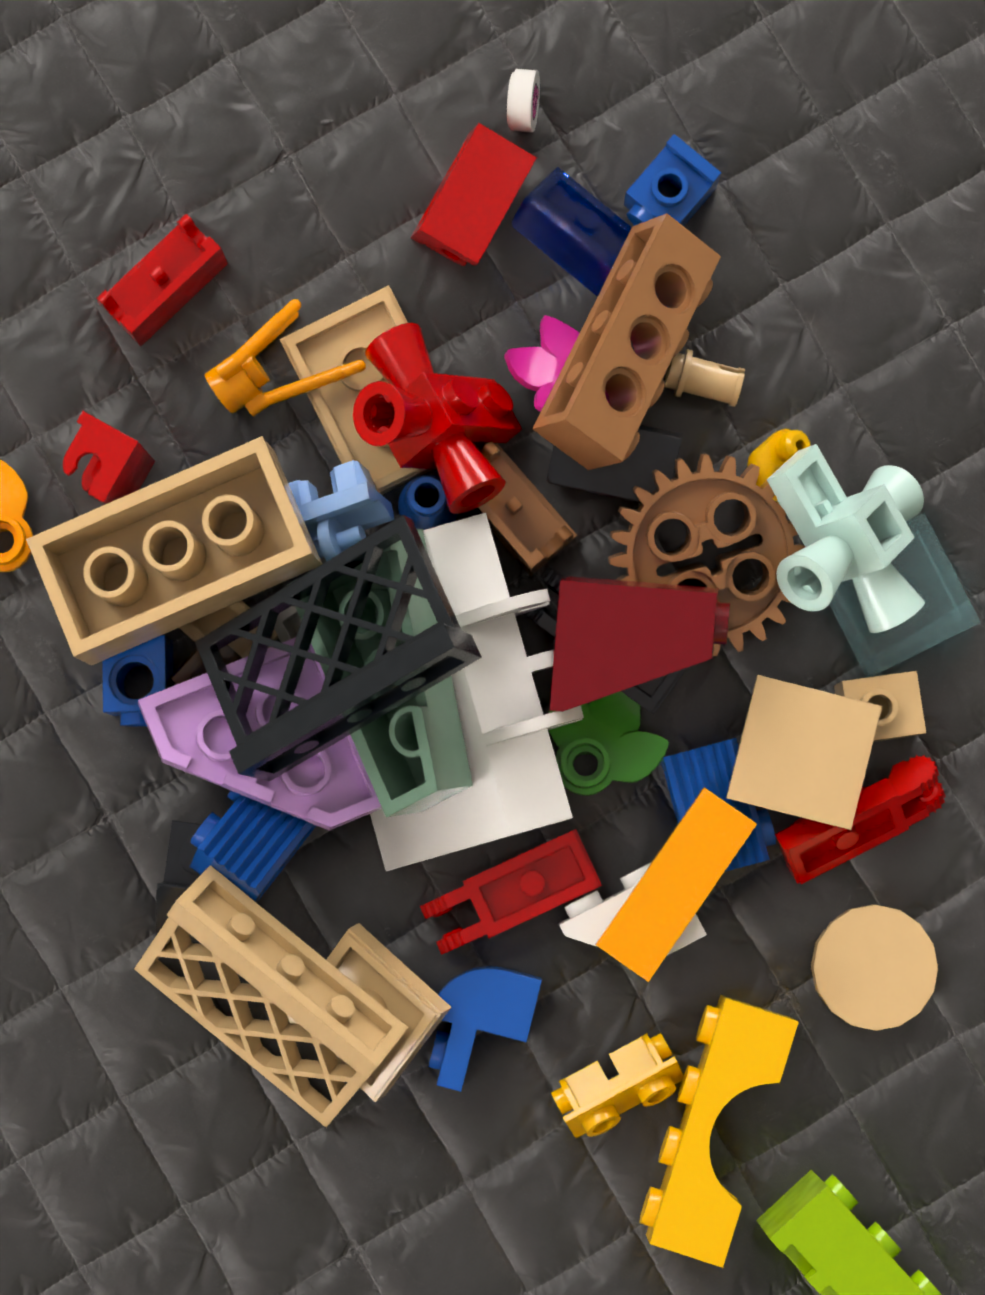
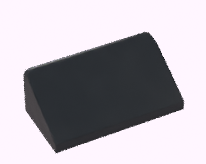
[547,425,682,503]

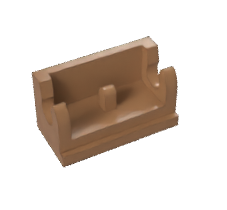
[473,442,577,576]

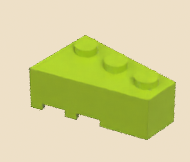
[756,1170,942,1295]

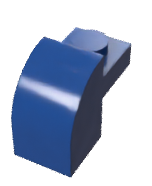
[428,966,542,1092]

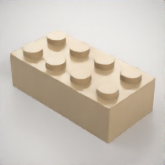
[26,436,322,666]

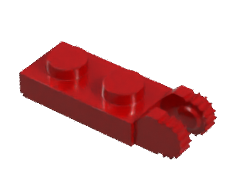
[775,755,946,885]
[419,829,602,955]

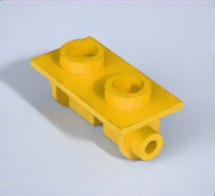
[551,1033,684,1138]

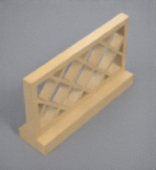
[134,865,409,1128]

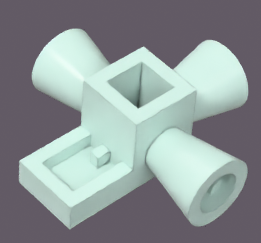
[767,444,925,633]

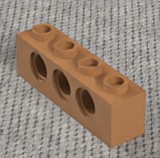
[533,213,721,470]

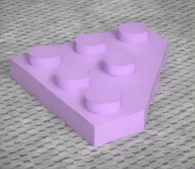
[138,637,382,831]

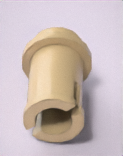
[664,349,745,407]

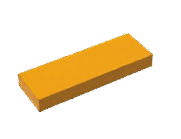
[595,787,757,982]

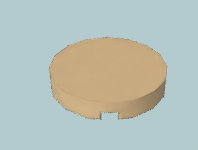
[811,904,938,1031]

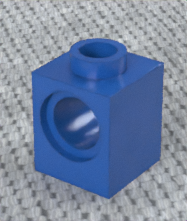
[102,635,174,727]

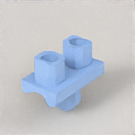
[288,460,395,561]

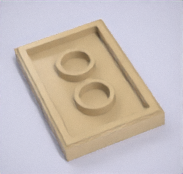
[280,285,434,495]

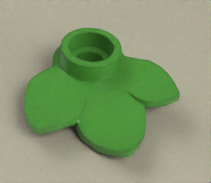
[549,691,669,796]

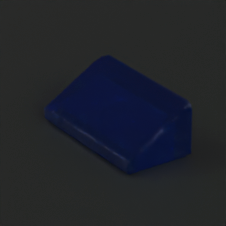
[512,167,632,297]

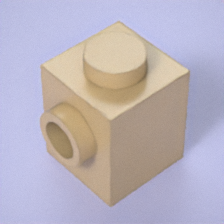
[834,671,926,742]

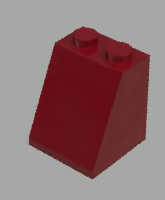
[550,576,730,712]

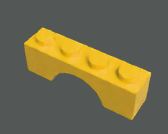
[639,995,799,1268]

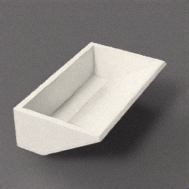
[370,513,584,871]

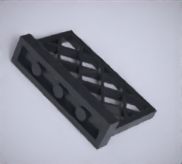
[195,515,482,781]

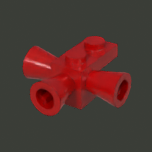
[353,323,523,514]

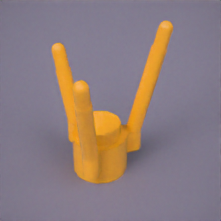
[204,299,366,417]

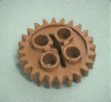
[608,454,805,656]

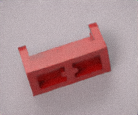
[410,123,537,267]
[96,214,228,347]
[63,411,155,505]

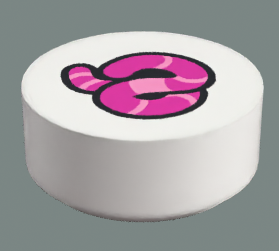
[507,69,540,132]

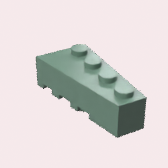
[286,529,473,818]

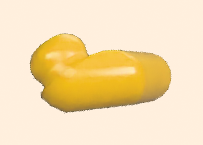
[747,429,811,502]

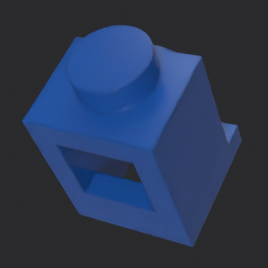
[624,134,721,226]

